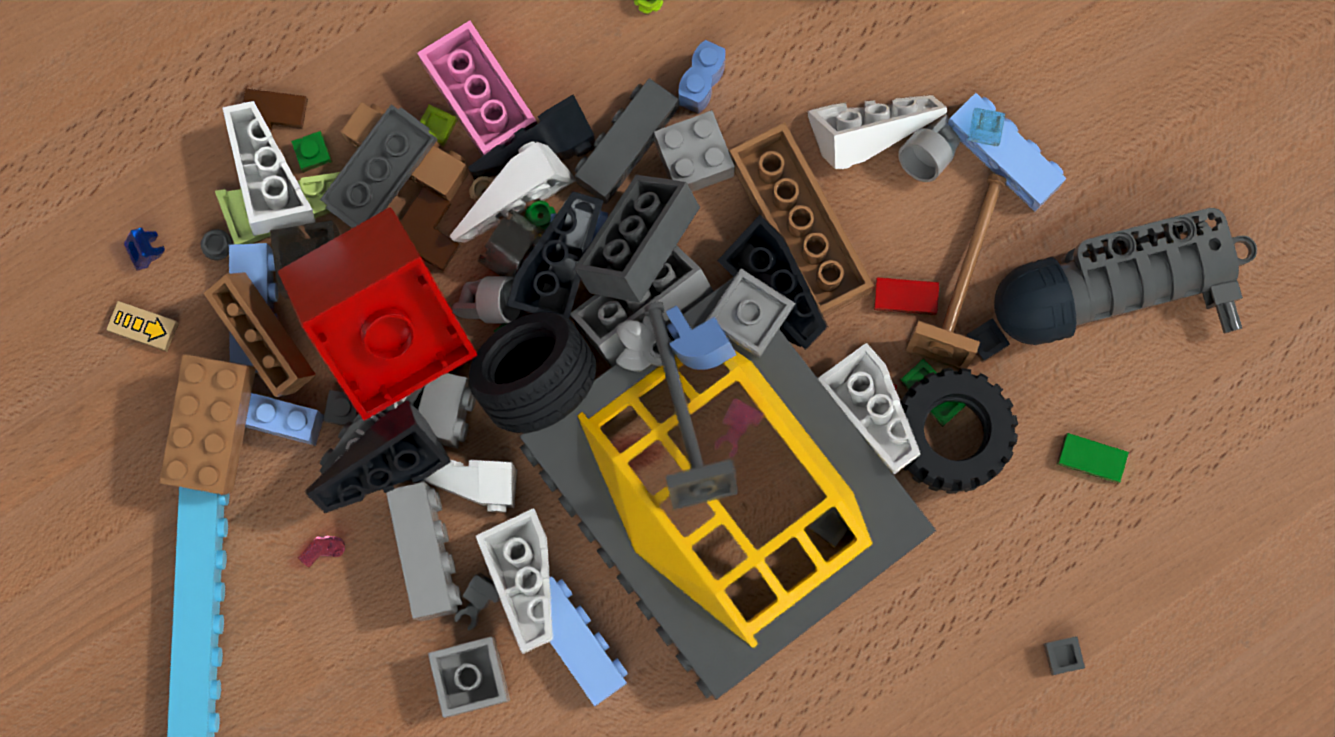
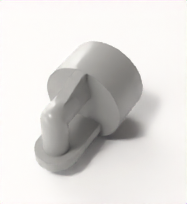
[898,114,960,182]
[451,276,523,324]

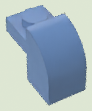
[666,305,736,370]

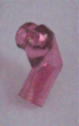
[298,536,345,568]

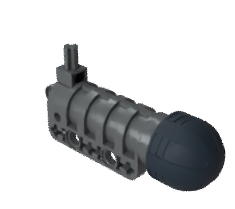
[994,208,1257,345]

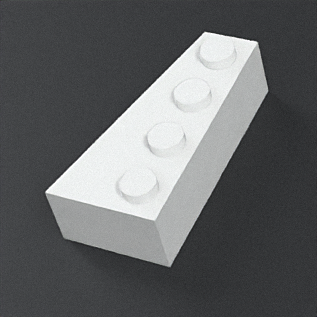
[223,101,315,236]

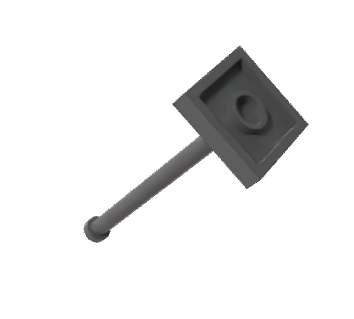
[644,302,738,510]

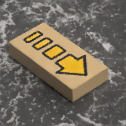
[106,301,178,352]

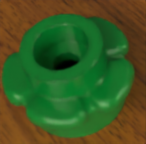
[525,201,556,231]

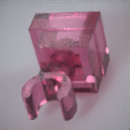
[715,398,764,458]

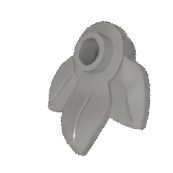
[616,314,675,372]

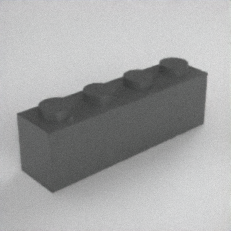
[575,78,679,205]

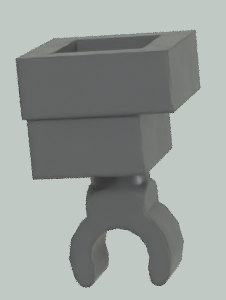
[454,573,501,631]

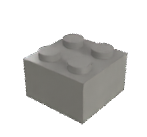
[654,111,735,192]
[418,373,476,449]
[428,637,511,718]

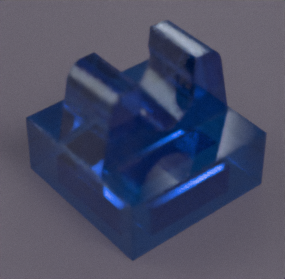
[124,227,165,271]

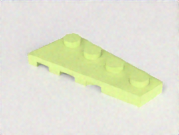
[215,172,340,244]

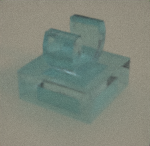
[967,108,1006,147]

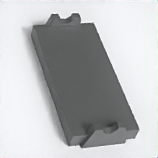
[320,104,438,228]

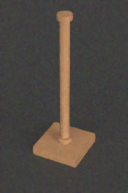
[906,174,1007,370]

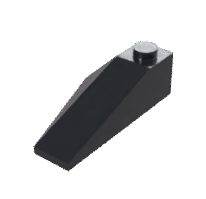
[468,95,595,180]
[506,191,604,319]
[717,215,828,350]
[305,400,451,513]

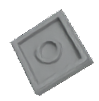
[705,269,795,358]

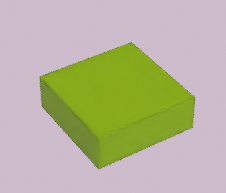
[420,104,457,147]

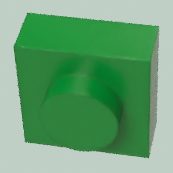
[291,131,332,172]

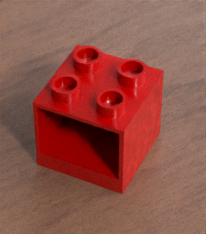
[278,207,477,421]

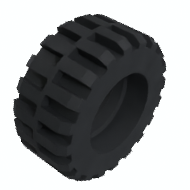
[900,368,1018,494]

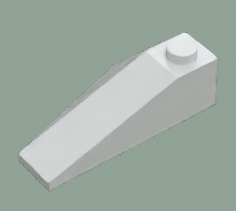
[808,95,947,169]
[450,142,576,243]
[818,343,921,474]
[421,460,517,513]
[476,508,553,654]

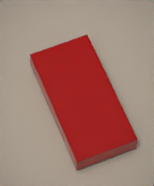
[874,277,939,315]

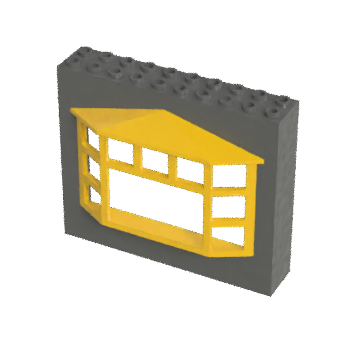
[519,276,937,700]

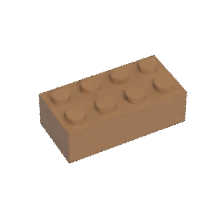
[159,354,256,495]

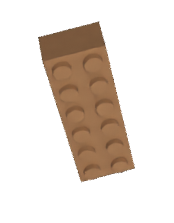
[729,122,874,317]

